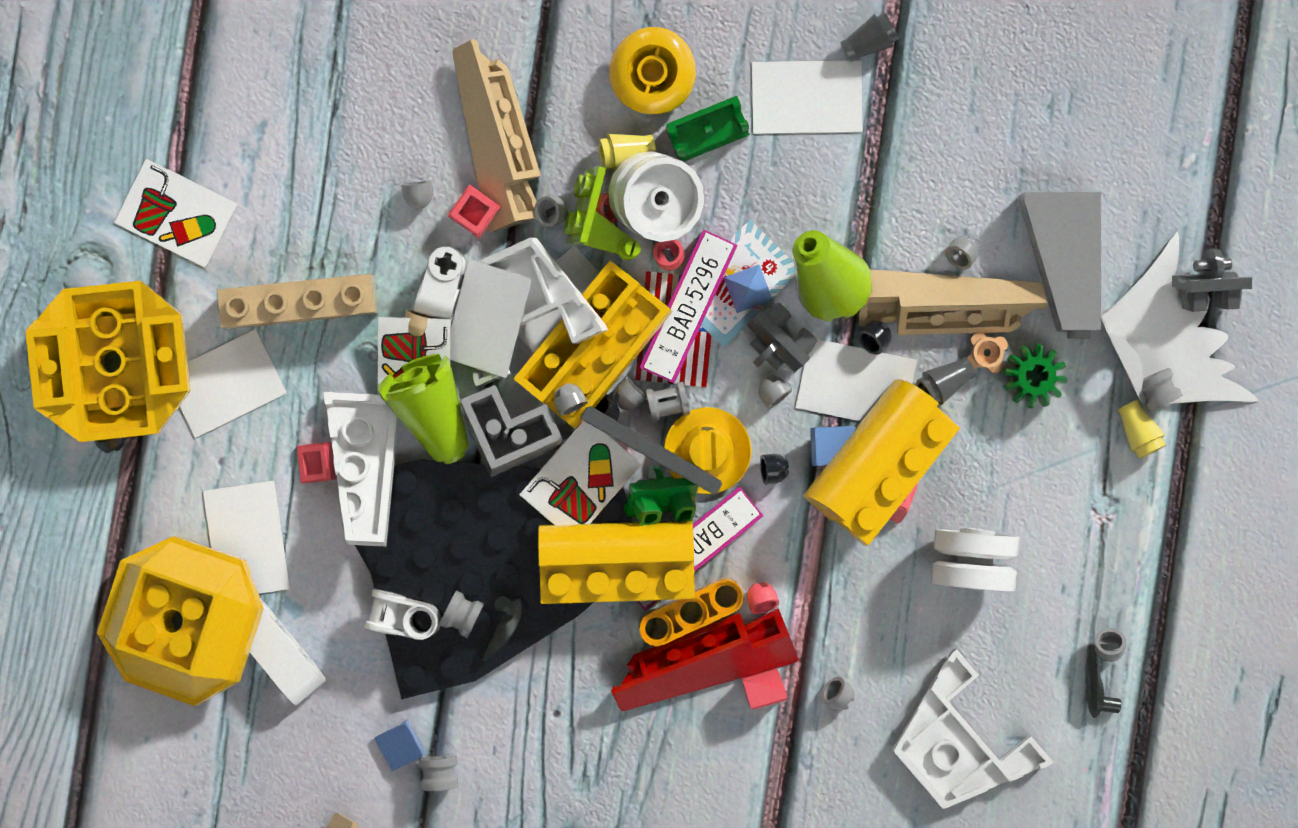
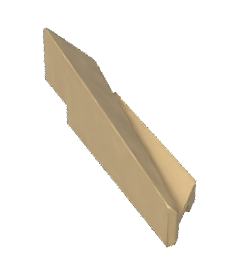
[452,39,541,233]
[857,269,1047,335]

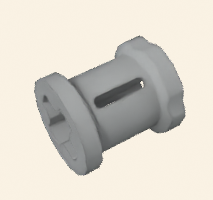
[646,382,690,423]

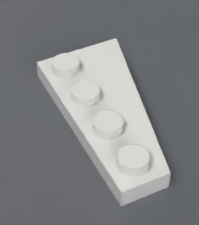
[323,392,399,547]

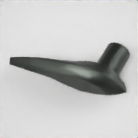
[481,596,522,662]
[1087,645,1121,718]

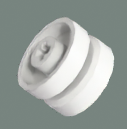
[608,151,704,242]
[931,528,1020,591]

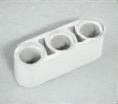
[250,598,326,705]

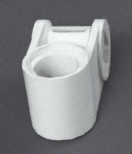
[414,247,466,322]
[364,589,442,640]

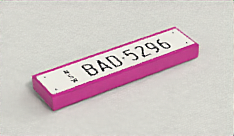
[640,229,738,383]
[637,486,763,612]

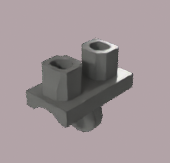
[1172,248,1252,312]
[746,302,818,373]

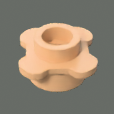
[967,333,1008,373]

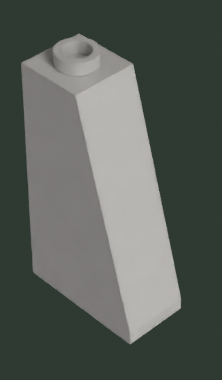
[1019,192,1101,339]

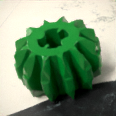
[1001,344,1067,408]

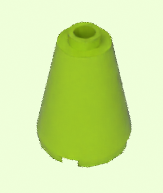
[792,230,872,322]
[378,354,469,464]

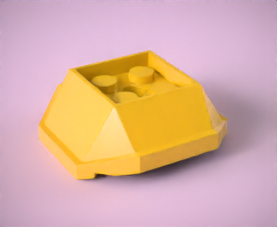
[25,280,191,442]
[97,536,264,706]

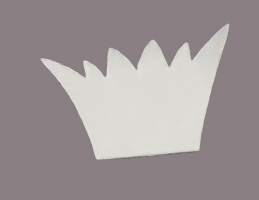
[1101,232,1259,408]

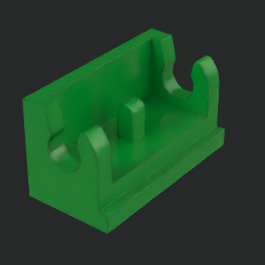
[665,95,750,162]

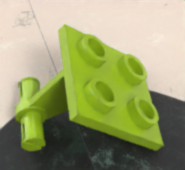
[564,166,641,260]

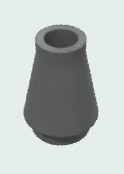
[840,12,900,62]
[916,357,976,405]

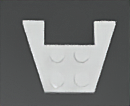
[473,237,608,387]
[892,648,1053,809]

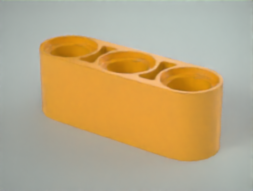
[639,578,744,646]

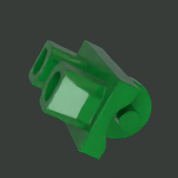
[624,467,698,526]

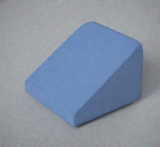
[810,426,856,466]
[374,719,426,771]

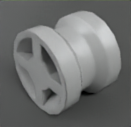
[1141,368,1183,411]
[440,591,484,638]
[419,755,458,791]

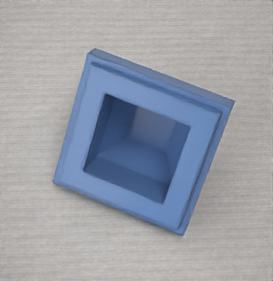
[724,265,772,313]

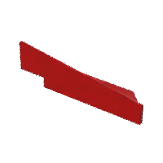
[611,608,799,711]

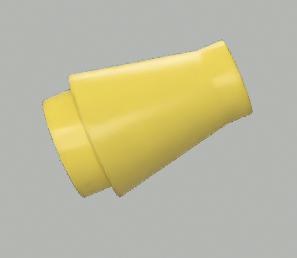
[598,134,656,172]
[1118,400,1166,459]

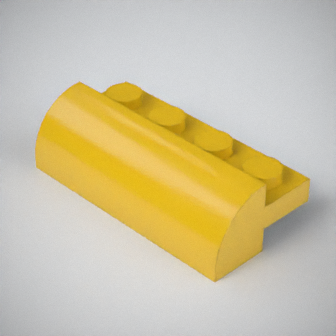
[514,260,673,429]
[803,379,960,546]
[539,521,695,604]

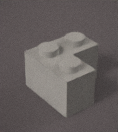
[460,385,562,477]

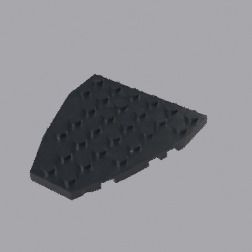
[363,459,633,700]

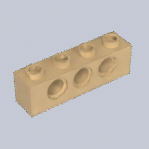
[217,274,379,329]

